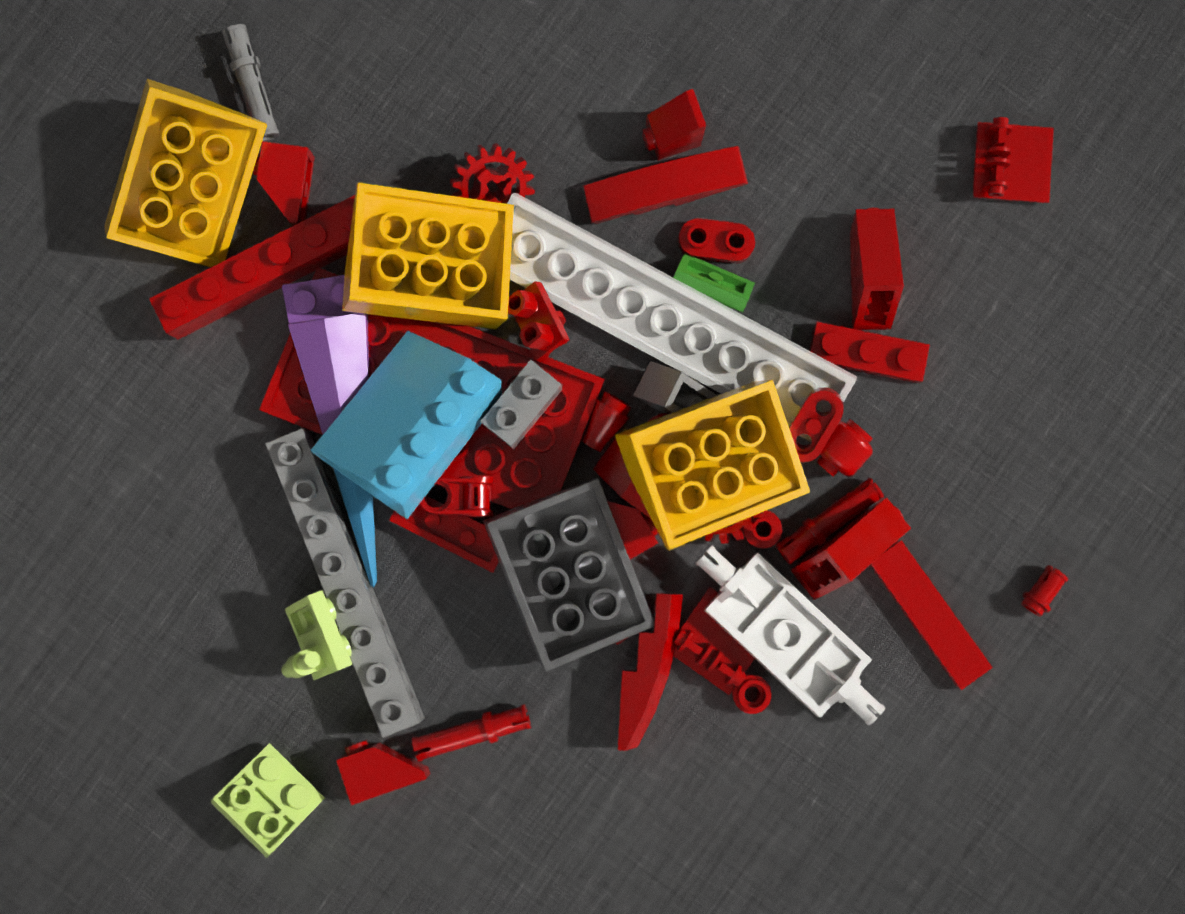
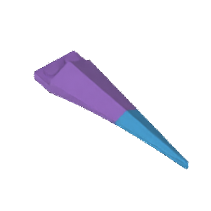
[282,275,377,588]

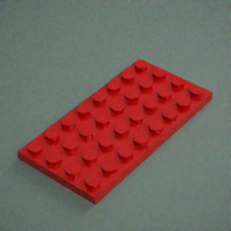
[259,267,605,509]

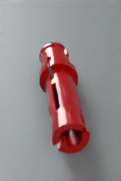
[775,477,884,565]
[412,704,532,762]

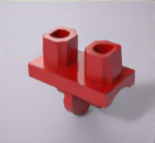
[508,281,570,362]

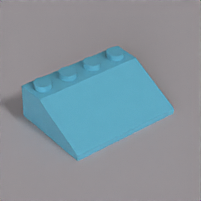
[311,331,502,519]

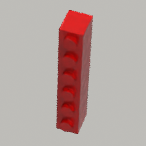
[149,195,355,340]

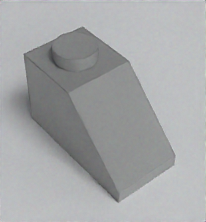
[633,361,717,414]

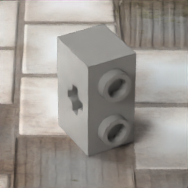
[480,360,562,450]

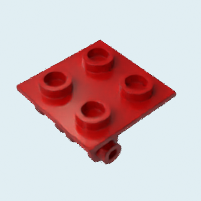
[972,117,1054,203]
[673,587,755,695]

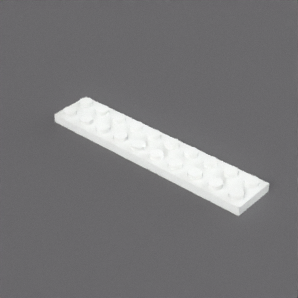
[507,193,857,442]

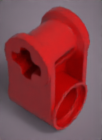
[420,476,494,517]

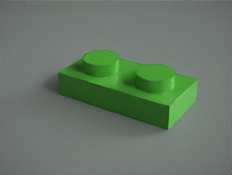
[673,253,755,312]

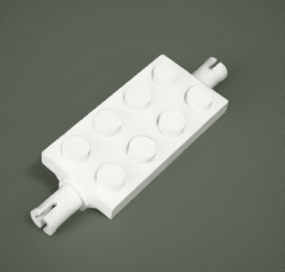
[695,545,885,725]

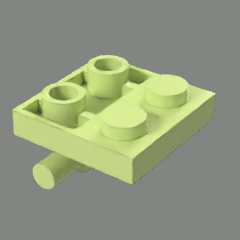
[281,590,353,680]
[210,743,325,858]

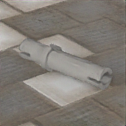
[222,24,280,142]

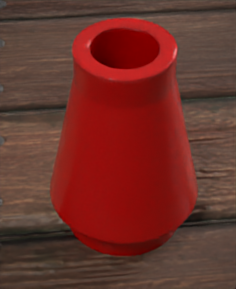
[581,392,632,452]

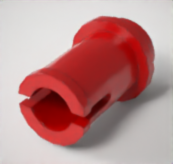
[1021,565,1069,617]

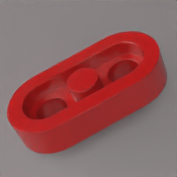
[678,218,755,264]
[789,387,844,462]

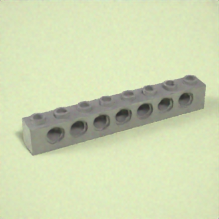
[265,429,425,738]

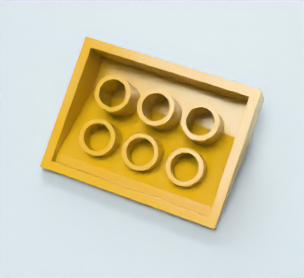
[104,79,267,267]
[342,183,514,329]
[615,380,810,550]

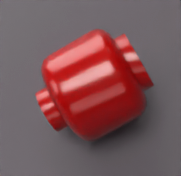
[816,419,873,477]

